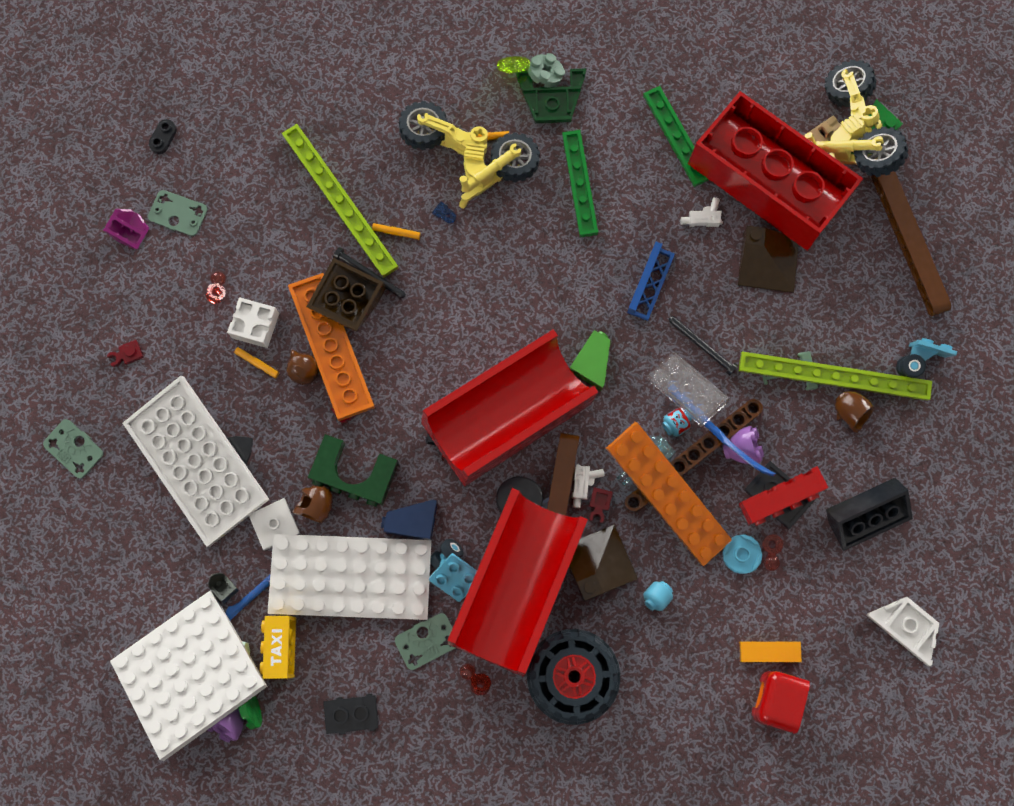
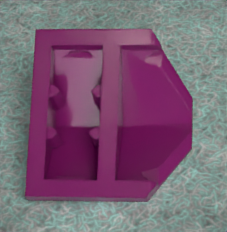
[103,209,149,250]

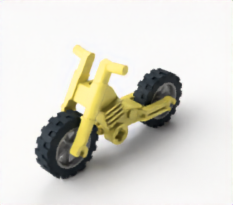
[805,60,908,177]
[399,101,540,208]

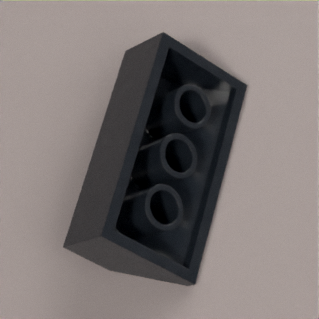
[826,478,913,551]

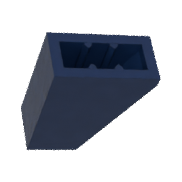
[381,500,438,540]

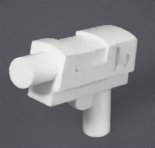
[680,198,723,227]
[571,464,605,508]

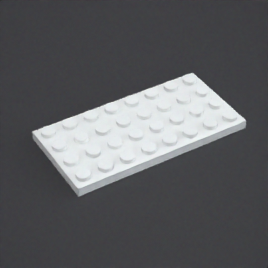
[123,376,270,547]
[268,534,431,620]

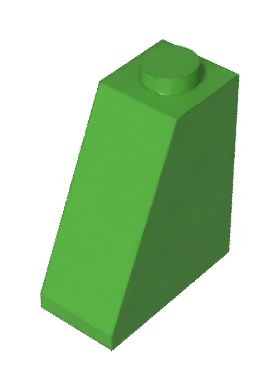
[570,330,610,391]

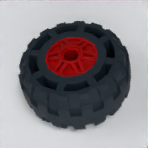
[527,629,620,725]

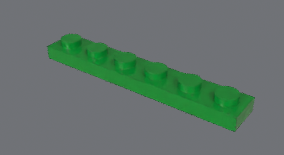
[643,86,709,187]
[562,130,598,237]

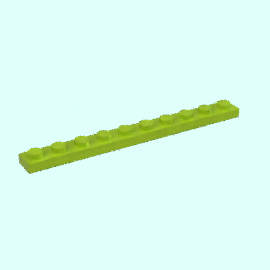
[282,124,399,278]
[739,351,932,401]

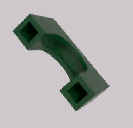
[308,434,399,508]

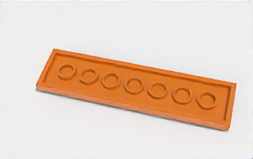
[288,273,375,421]
[606,422,732,566]

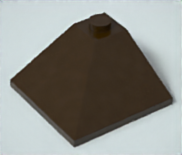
[738,226,799,293]
[306,258,386,332]
[569,525,638,602]

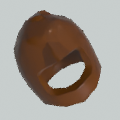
[286,350,319,385]
[835,391,875,433]
[292,485,333,523]

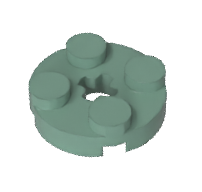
[528,53,565,87]

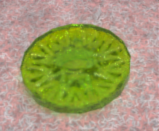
[497,56,530,73]

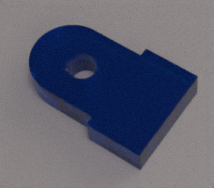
[432,202,456,223]

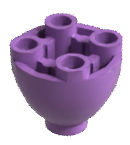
[723,426,764,464]
[208,708,244,743]

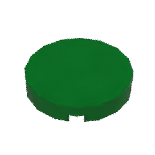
[238,695,262,730]

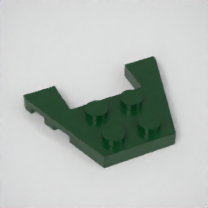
[516,68,586,124]

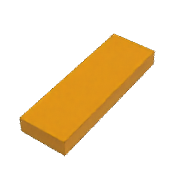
[739,642,802,662]

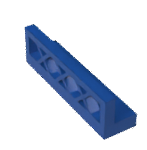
[627,241,675,321]

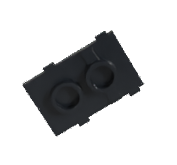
[323,694,378,735]

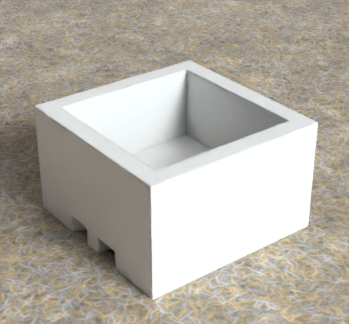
[227,297,279,348]

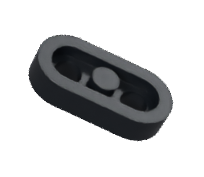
[149,119,177,154]

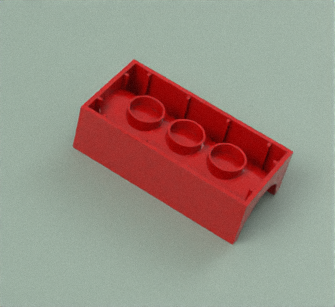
[688,91,863,251]
[421,329,598,487]
[447,488,588,677]

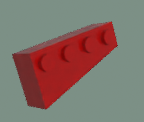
[739,466,829,526]

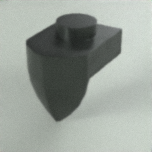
[208,573,239,604]

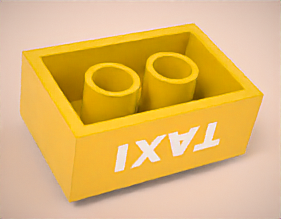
[260,616,296,679]

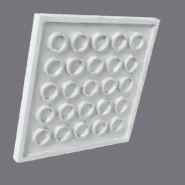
[110,590,268,761]

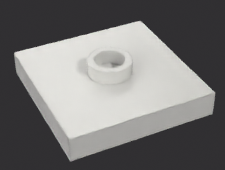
[249,498,300,550]

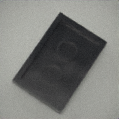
[744,461,815,530]

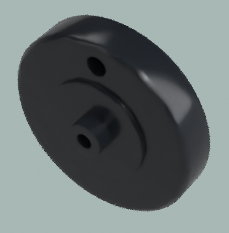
[496,476,543,514]

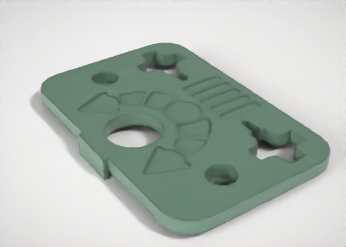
[148,190,207,236]
[43,419,103,478]
[395,613,455,670]

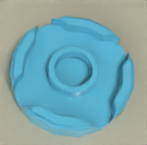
[722,534,762,574]

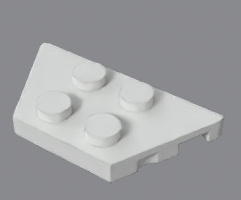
[866,597,939,667]

